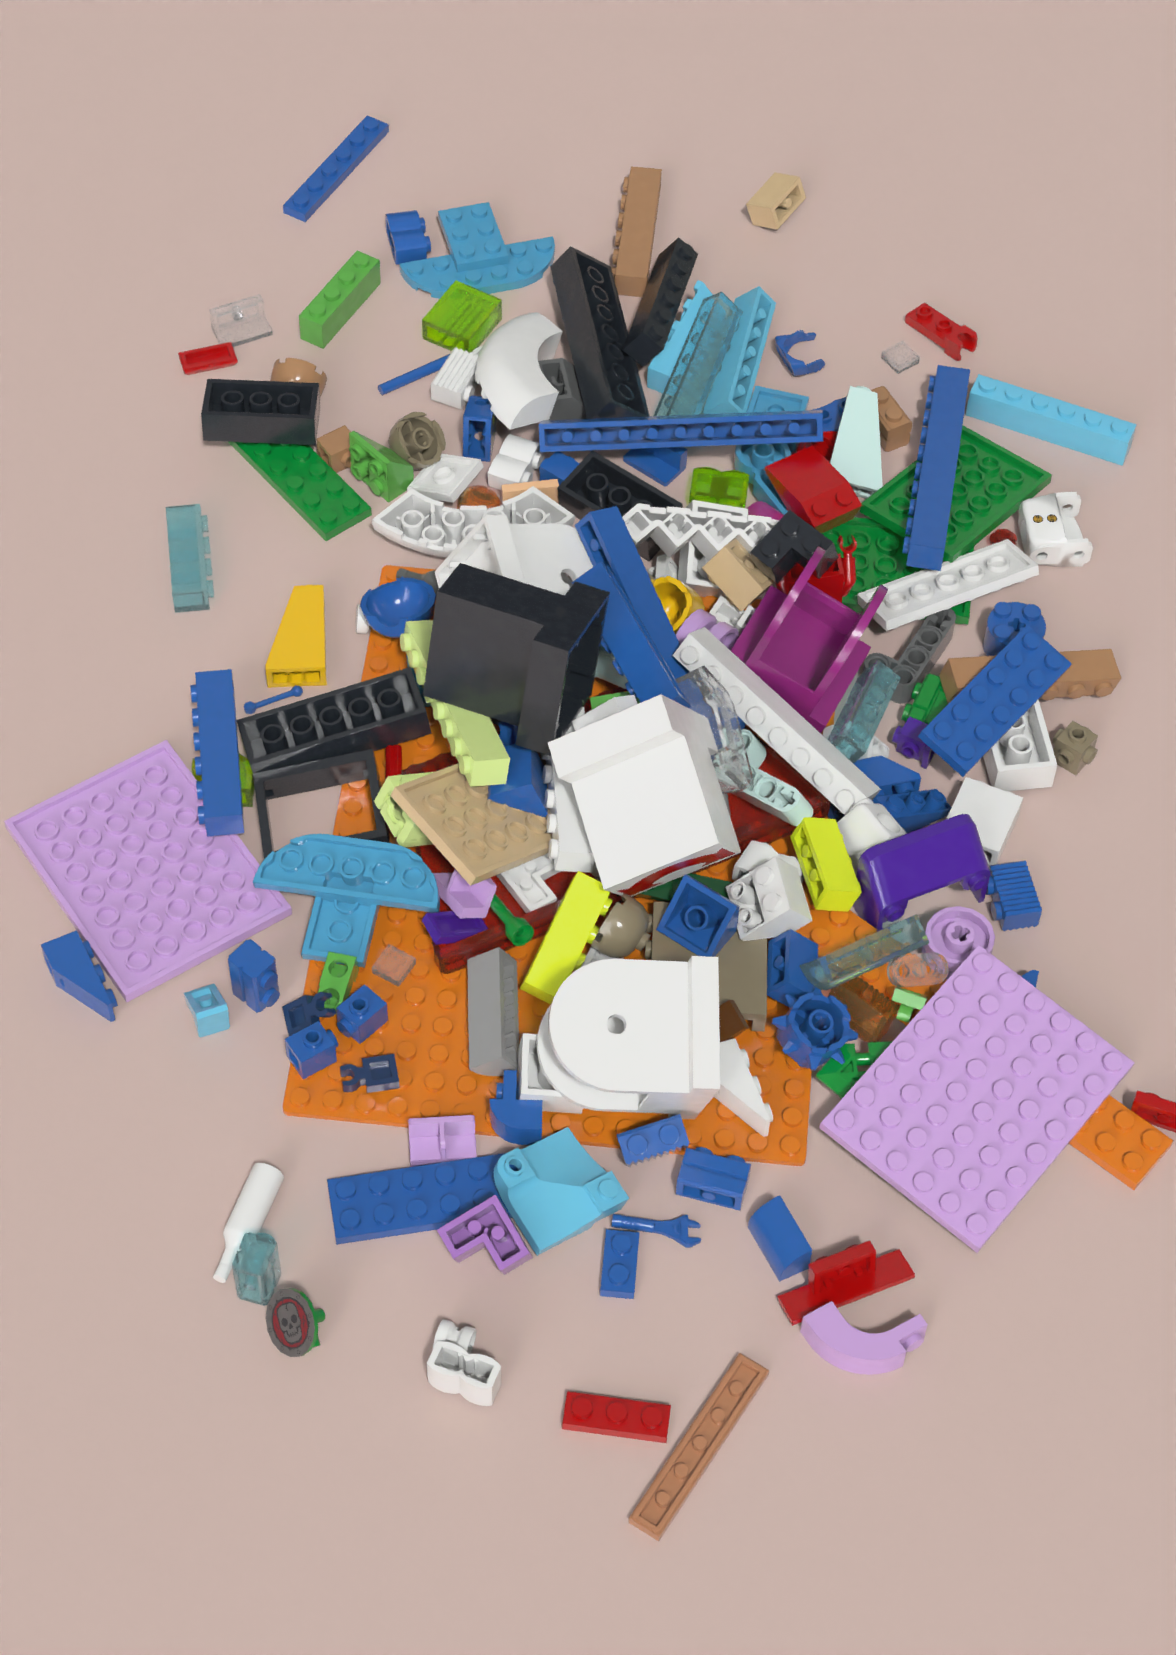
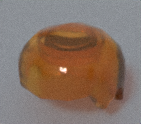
[457,485,501,509]

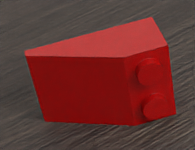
[764,445,862,533]

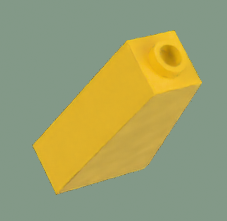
[265,585,327,688]

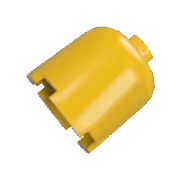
[651,576,705,635]

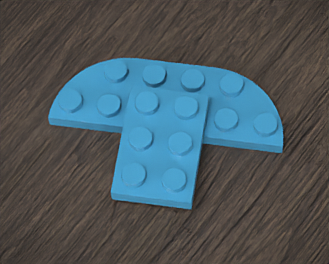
[399,202,555,300]
[253,834,440,968]

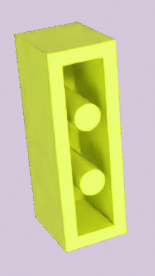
[790,817,862,912]

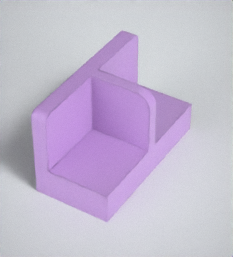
[433,869,497,919]
[408,1115,477,1167]

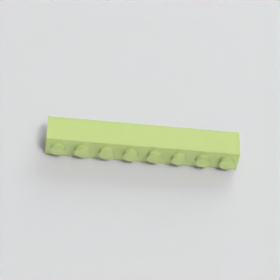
[400,620,510,787]

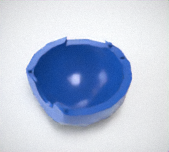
[360,576,436,638]

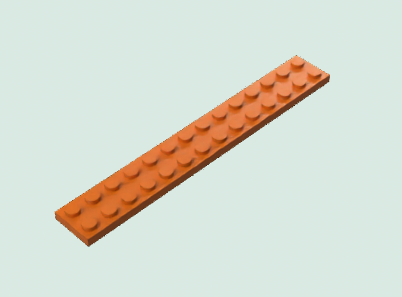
[795,887,1173,1190]

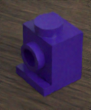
[892,716,935,769]

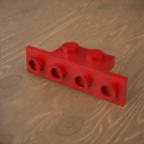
[777,1240,915,1326]

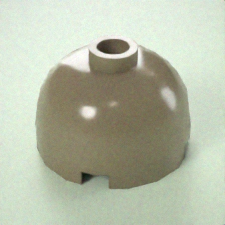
[388,412,446,470]
[591,893,651,958]

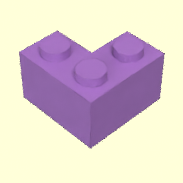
[437,1195,534,1275]

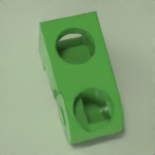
[318,952,359,1015]

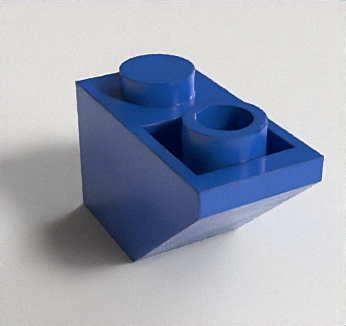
[852,756,921,797]

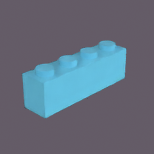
[647,280,727,398]

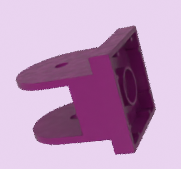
[731,546,888,733]

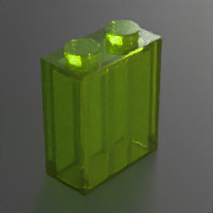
[422,280,502,353]

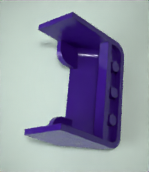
[853,814,990,932]

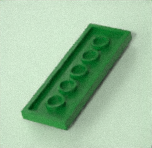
[228,442,372,541]

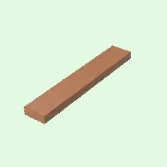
[629,1353,769,1541]

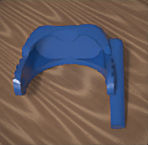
[775,330,825,376]

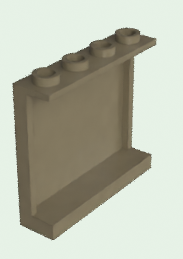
[645,901,767,1032]

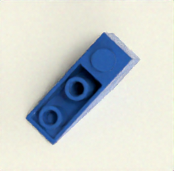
[872,789,952,834]
[41,930,118,1022]

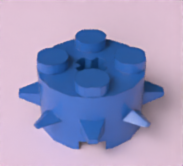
[772,987,858,1071]

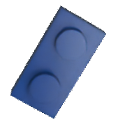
[600,1229,640,1299]

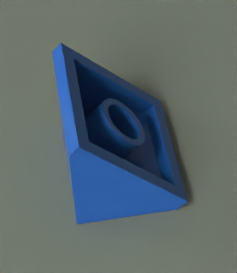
[488,745,548,817]
[656,874,739,957]

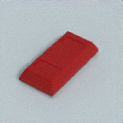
[178,342,238,375]

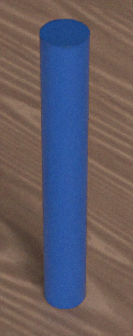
[378,354,450,395]

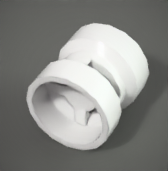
[433,1319,477,1354]

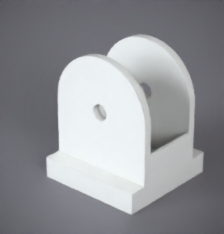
[434,515,593,595]
[537,956,720,1119]

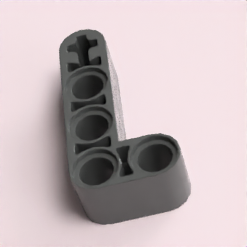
[861,609,956,704]

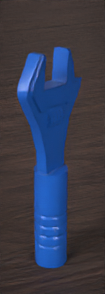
[611,1214,701,1248]

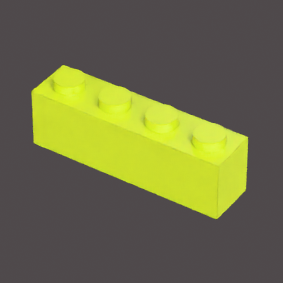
[519,871,613,1004]

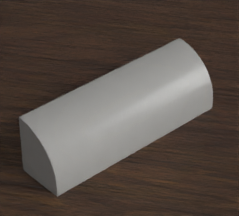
[467,947,519,1076]

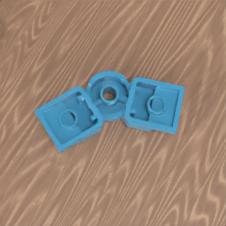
[734,386,809,515]

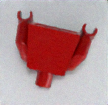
[775,535,857,603]

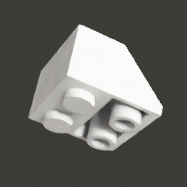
[726,856,813,941]

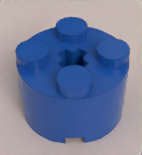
[983,602,1046,656]

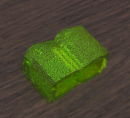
[689,467,750,508]

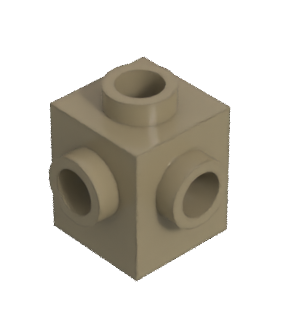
[1052,721,1098,776]

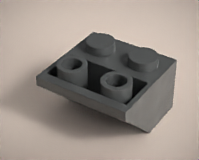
[538,358,587,420]

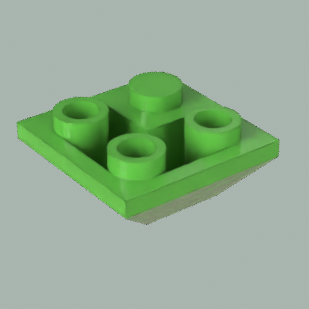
[349,431,414,503]

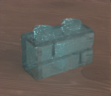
[232,1232,281,1306]

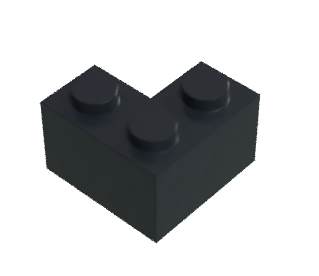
[750,510,839,584]

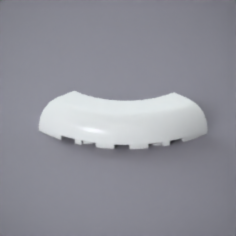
[475,312,563,430]
[372,486,575,558]

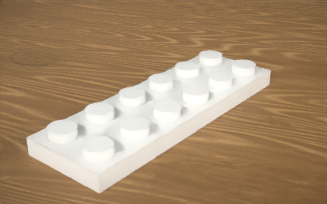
[857,539,1039,631]

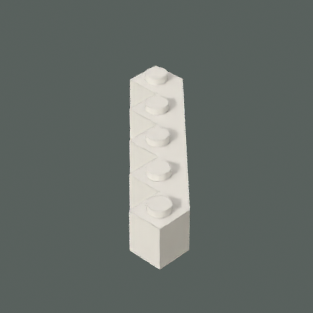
[622,503,779,561]

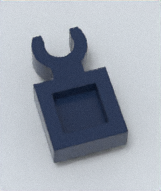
[282,992,336,1036]
[340,1054,400,1093]

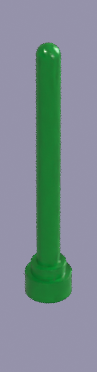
[490,894,534,946]

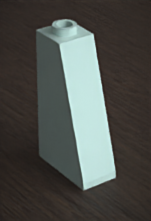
[830,386,883,499]

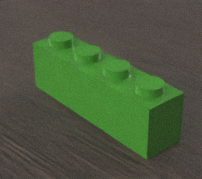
[299,250,381,349]

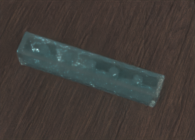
[653,292,743,416]

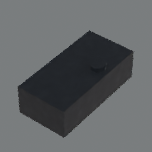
[201,379,320,445]
[557,450,683,561]

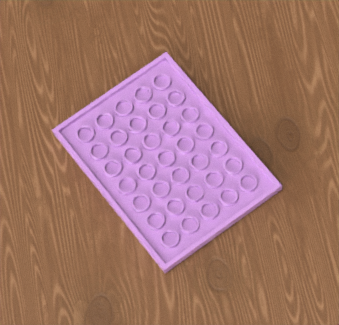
[4,740,292,1002]
[819,945,1135,1253]

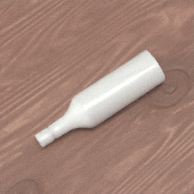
[213,1163,284,1283]

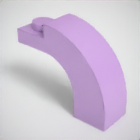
[800,1301,928,1375]

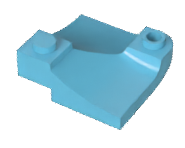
[494,1127,629,1256]

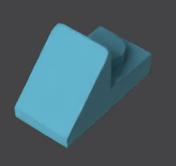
[184,984,230,1038]

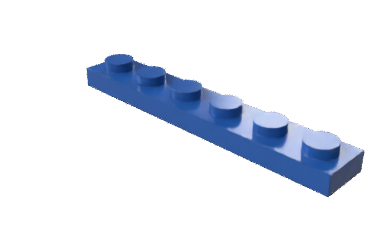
[283,115,389,223]

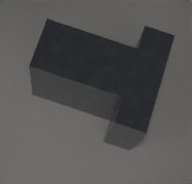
[423,563,610,756]

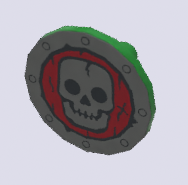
[266,1288,325,1357]

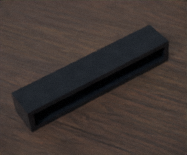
[623,237,698,367]

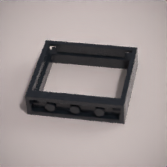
[253,749,391,859]

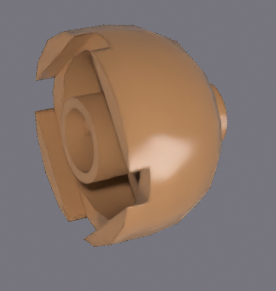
[270,358,327,396]

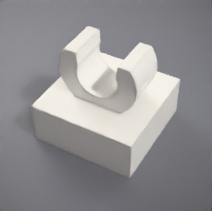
[648,554,679,580]

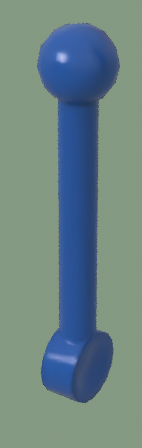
[244,685,303,714]

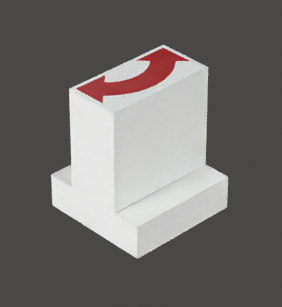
[548,694,741,897]

